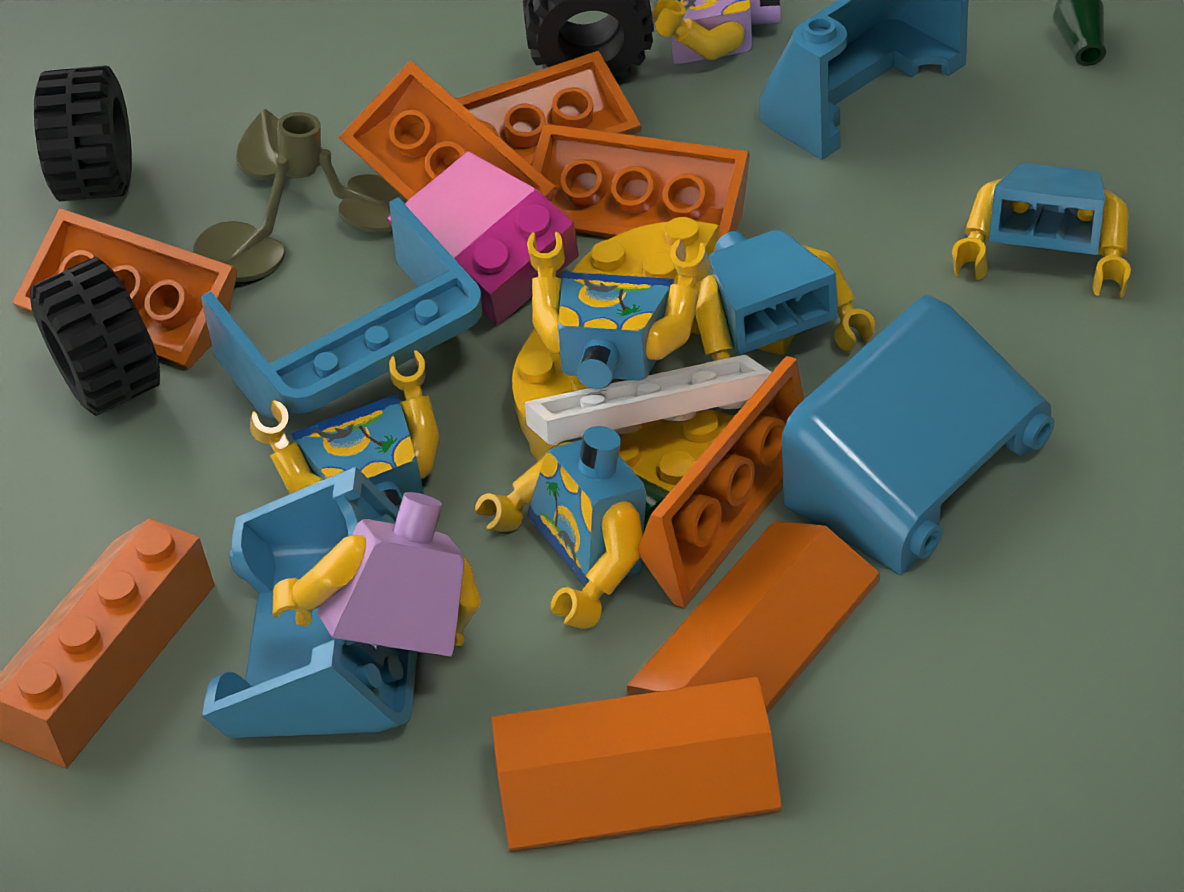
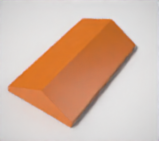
[456,51,641,165]
[339,60,558,202]
[532,123,750,239]
[12,208,238,369]
[638,356,804,609]
[626,521,880,714]
[491,677,782,852]

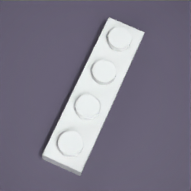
[525,355,772,445]

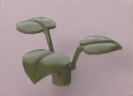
[193,109,408,282]

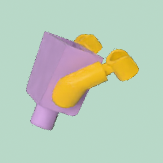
[652,0,781,64]
[272,492,482,657]

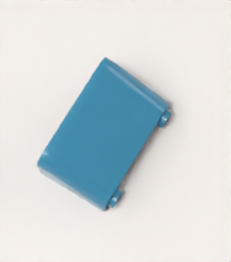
[759,0,969,160]
[781,295,1054,575]
[202,466,417,738]

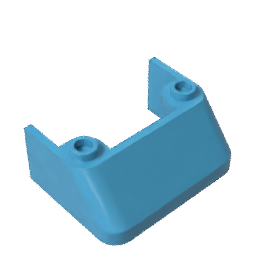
[201,197,482,419]

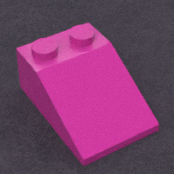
[387,151,579,326]

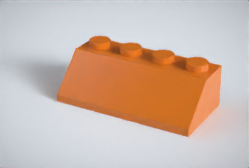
[0,518,215,769]

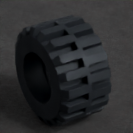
[523,0,654,78]
[34,65,132,202]
[30,257,160,416]

